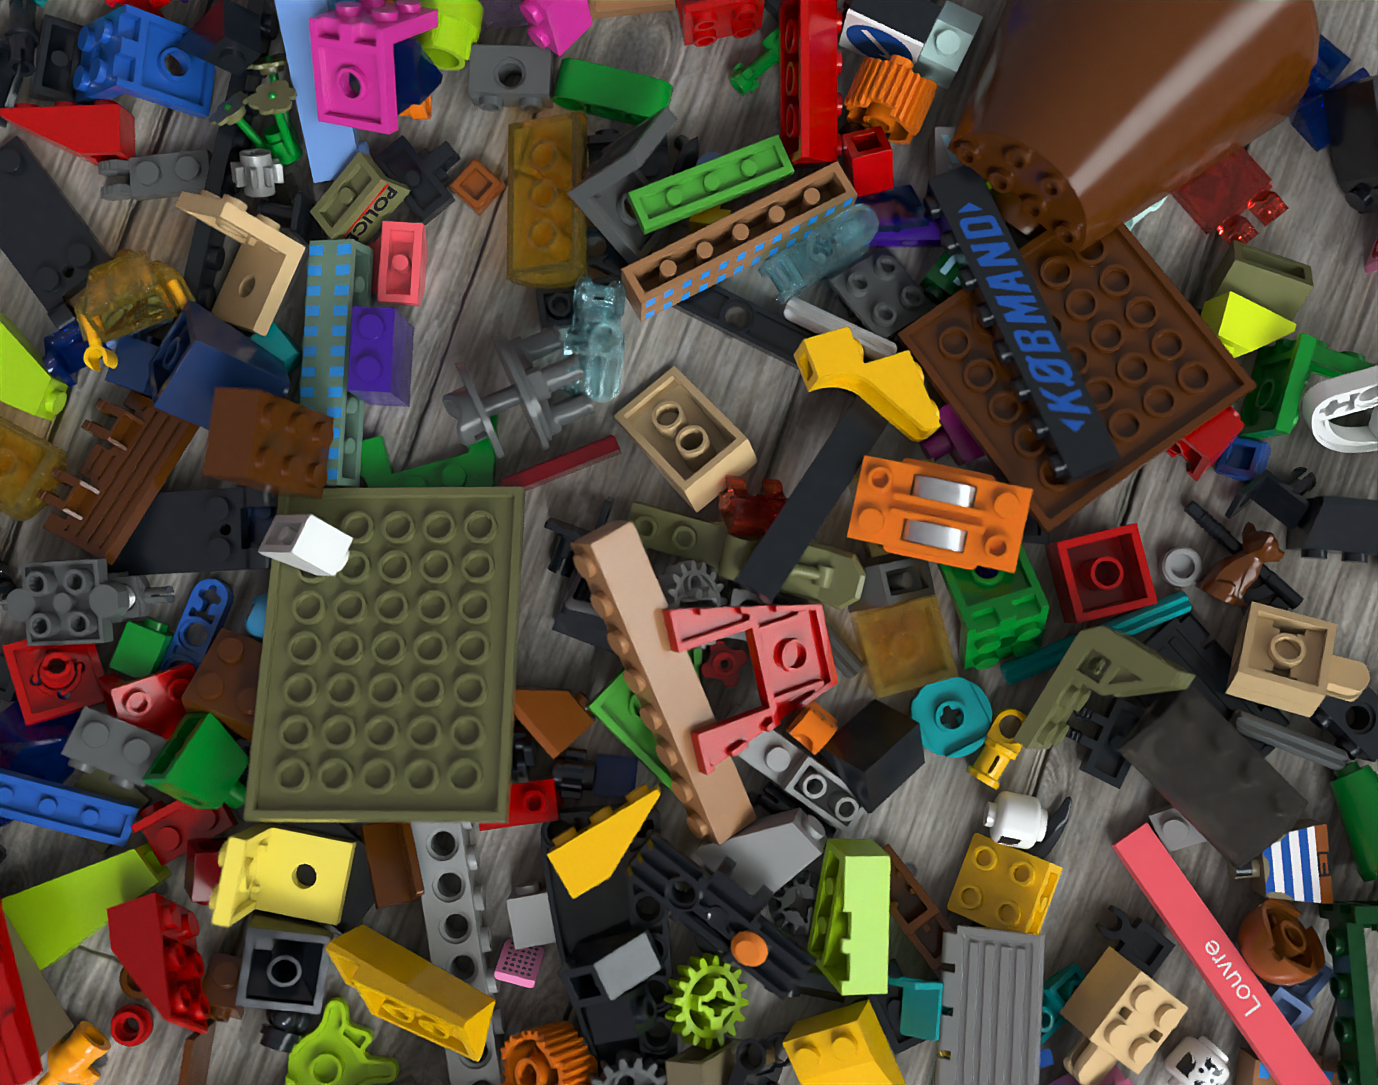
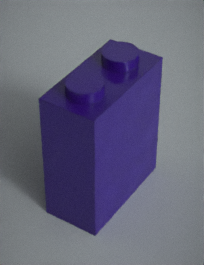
[348,306,414,407]

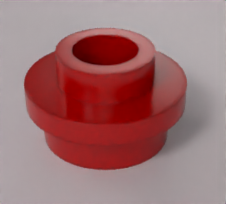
[110,1003,154,1047]

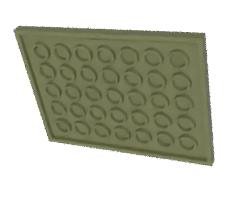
[244,487,526,823]

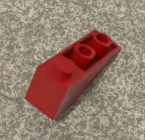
[0,99,135,166]

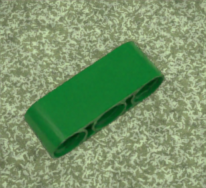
[552,58,674,126]

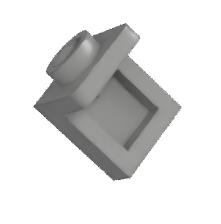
[1149,789,1221,852]

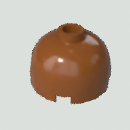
[1237,898,1325,986]

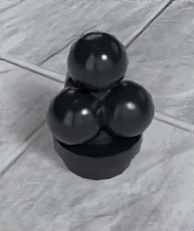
[259,1009,311,1053]

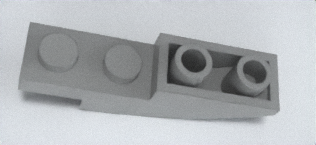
[726,704,866,835]

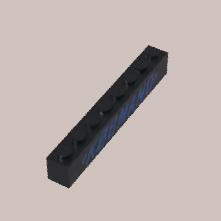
[923,165,1120,487]

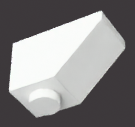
[257,514,353,576]

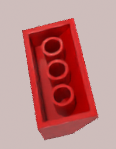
[779,0,843,169]

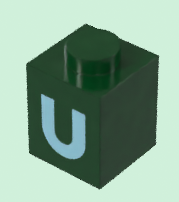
[919,252,962,305]

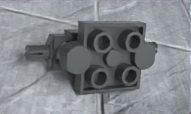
[1,558,175,646]

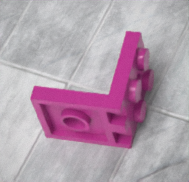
[309,0,438,134]

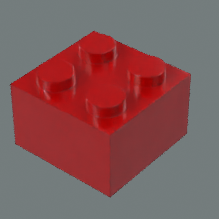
[1044,523,1158,623]

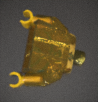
[74,249,196,372]

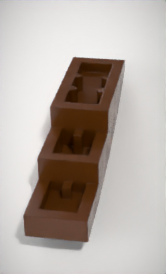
[882,843,955,979]

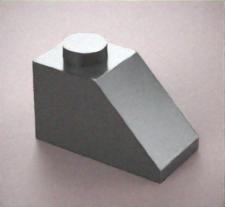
[848,558,935,613]

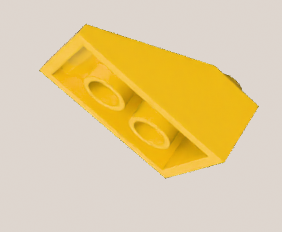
[782,999,906,1085]

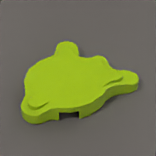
[285,996,400,1085]

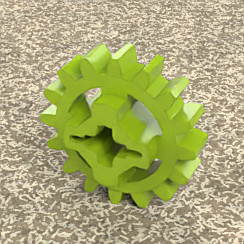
[664,953,749,1049]

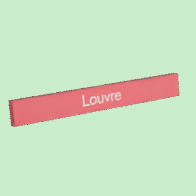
[1110,822,1332,1085]

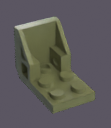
[1013,626,1196,749]

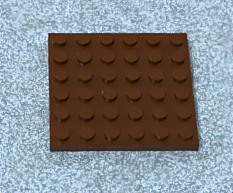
[897,224,1257,534]

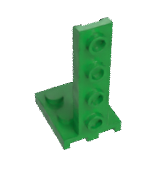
[1238,333,1378,440]

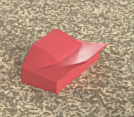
[368,221,427,307]

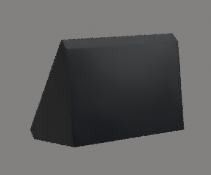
[820,699,925,814]

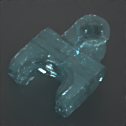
[758,204,879,305]
[563,275,625,402]

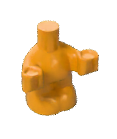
[37,1021,111,1085]

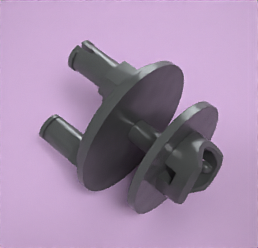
[442,324,595,459]

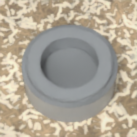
[1158,546,1202,587]

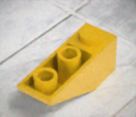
[547,783,661,899]

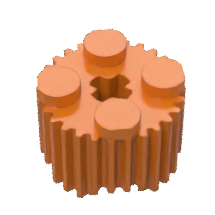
[844,55,938,145]
[500,1021,598,1085]

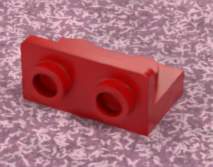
[130,800,238,866]

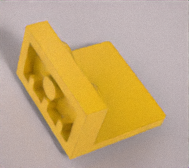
[947,833,1063,934]

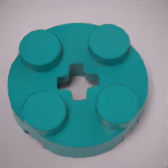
[909,675,992,758]

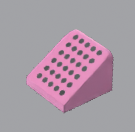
[493,939,544,988]

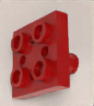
[2,639,105,727]

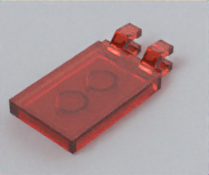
[1171,148,1288,245]

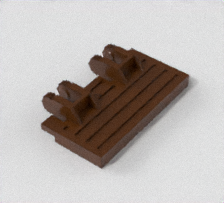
[36,390,200,565]

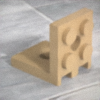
[175,190,306,337]

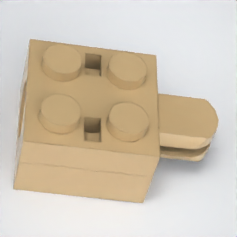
[1225,601,1370,717]
[1059,946,1188,1085]

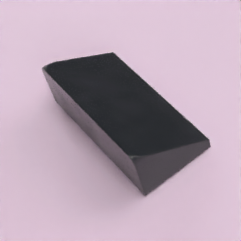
[28,14,84,102]

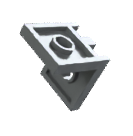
[567,106,677,265]

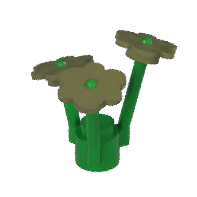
[209,53,303,166]

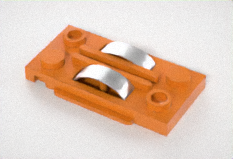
[847,455,1033,573]

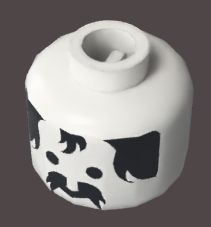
[983,791,1048,849]
[1165,1035,1229,1085]

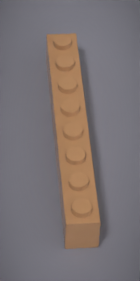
[571,521,757,845]

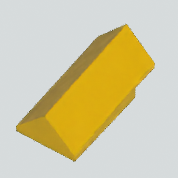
[325,924,496,1062]

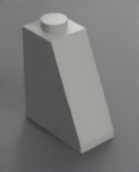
[694,807,828,896]

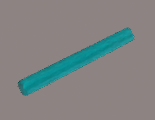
[1000,591,1192,685]

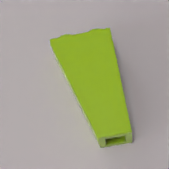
[0,843,173,972]

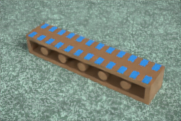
[621,161,858,322]

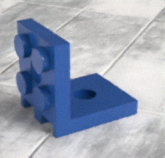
[73,4,215,119]

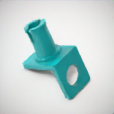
[888,976,953,1041]

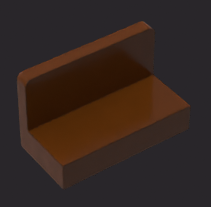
[360,822,425,910]

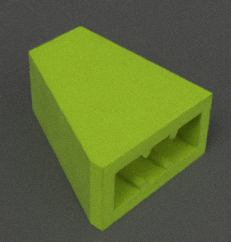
[0,312,69,421]

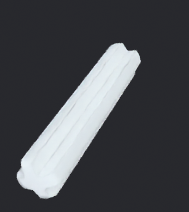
[784,297,897,360]

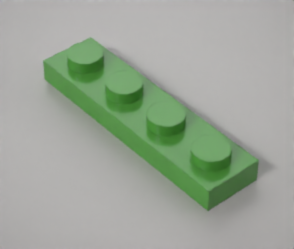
[628,135,795,235]

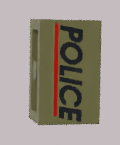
[310,151,411,245]

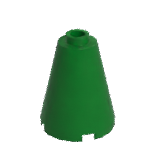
[1330,760,1378,882]

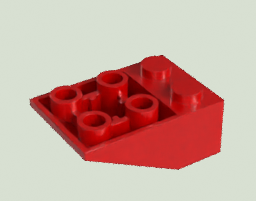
[107,892,210,1034]

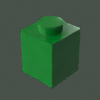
[109,616,175,678]

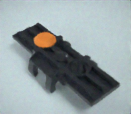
[623,831,817,1000]

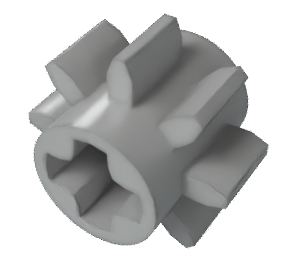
[230,148,284,197]

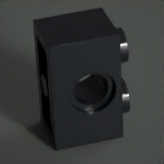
[1308,685,1378,762]

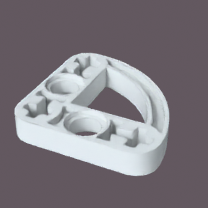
[1302,365,1378,453]

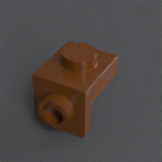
[202,951,245,1023]

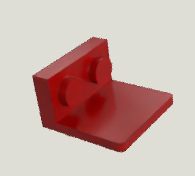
[675,0,765,47]
[98,662,196,744]

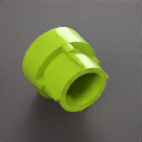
[410,0,484,71]

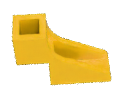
[794,326,941,442]

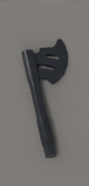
[1184,500,1304,616]

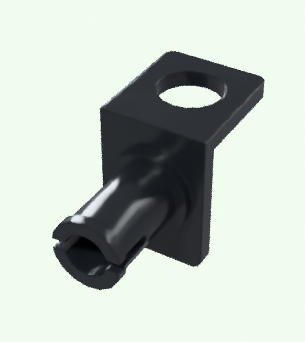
[256,192,331,245]
[1225,467,1317,530]
[544,497,615,577]

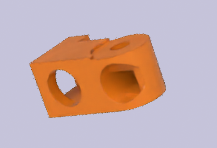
[784,700,838,755]

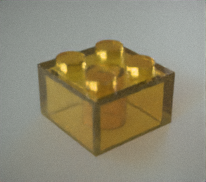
[850,596,958,698]

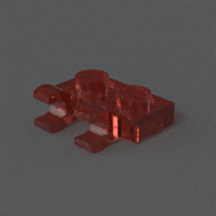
[718,475,788,536]

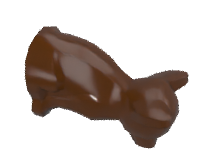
[1195,522,1285,610]

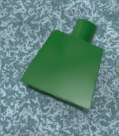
[141,712,249,809]

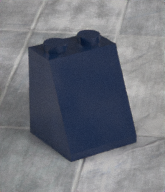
[148,300,290,430]

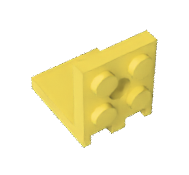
[209,822,357,927]

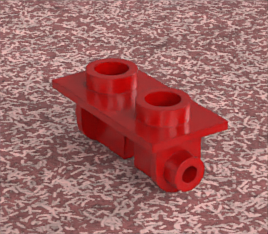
[479,778,564,831]

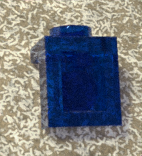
[1299,34,1351,108]
[42,318,112,387]

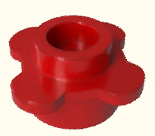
[701,641,748,687]

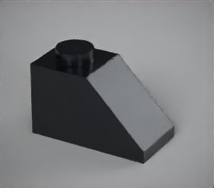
[178,0,262,76]

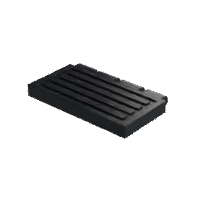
[1135,612,1290,793]

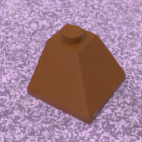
[514,685,597,759]

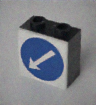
[838,0,941,70]

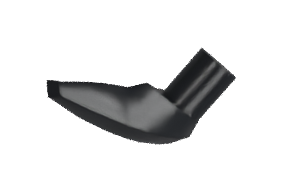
[672,135,699,175]

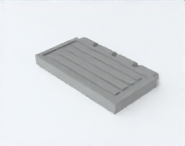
[935,925,1045,1085]

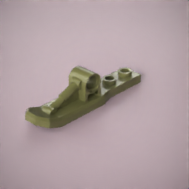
[628,501,867,610]

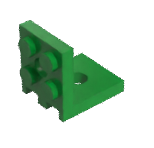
[937,543,1049,671]

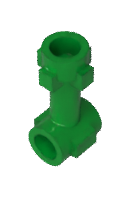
[728,27,779,96]

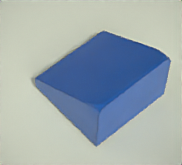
[1214,436,1271,484]

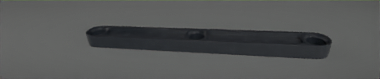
[576,226,871,398]

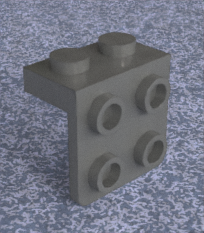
[61,705,168,790]

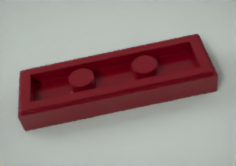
[500,435,622,492]

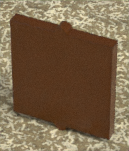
[178,1019,216,1085]

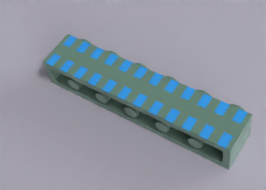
[299,239,374,488]

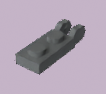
[98,149,213,201]

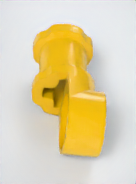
[965,707,1027,790]

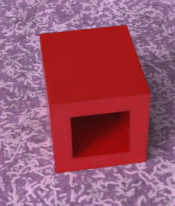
[842,126,894,197]

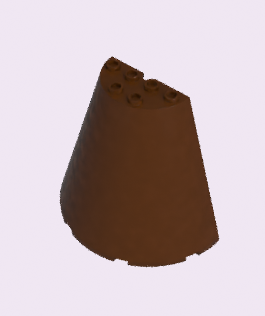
[947,0,1319,254]

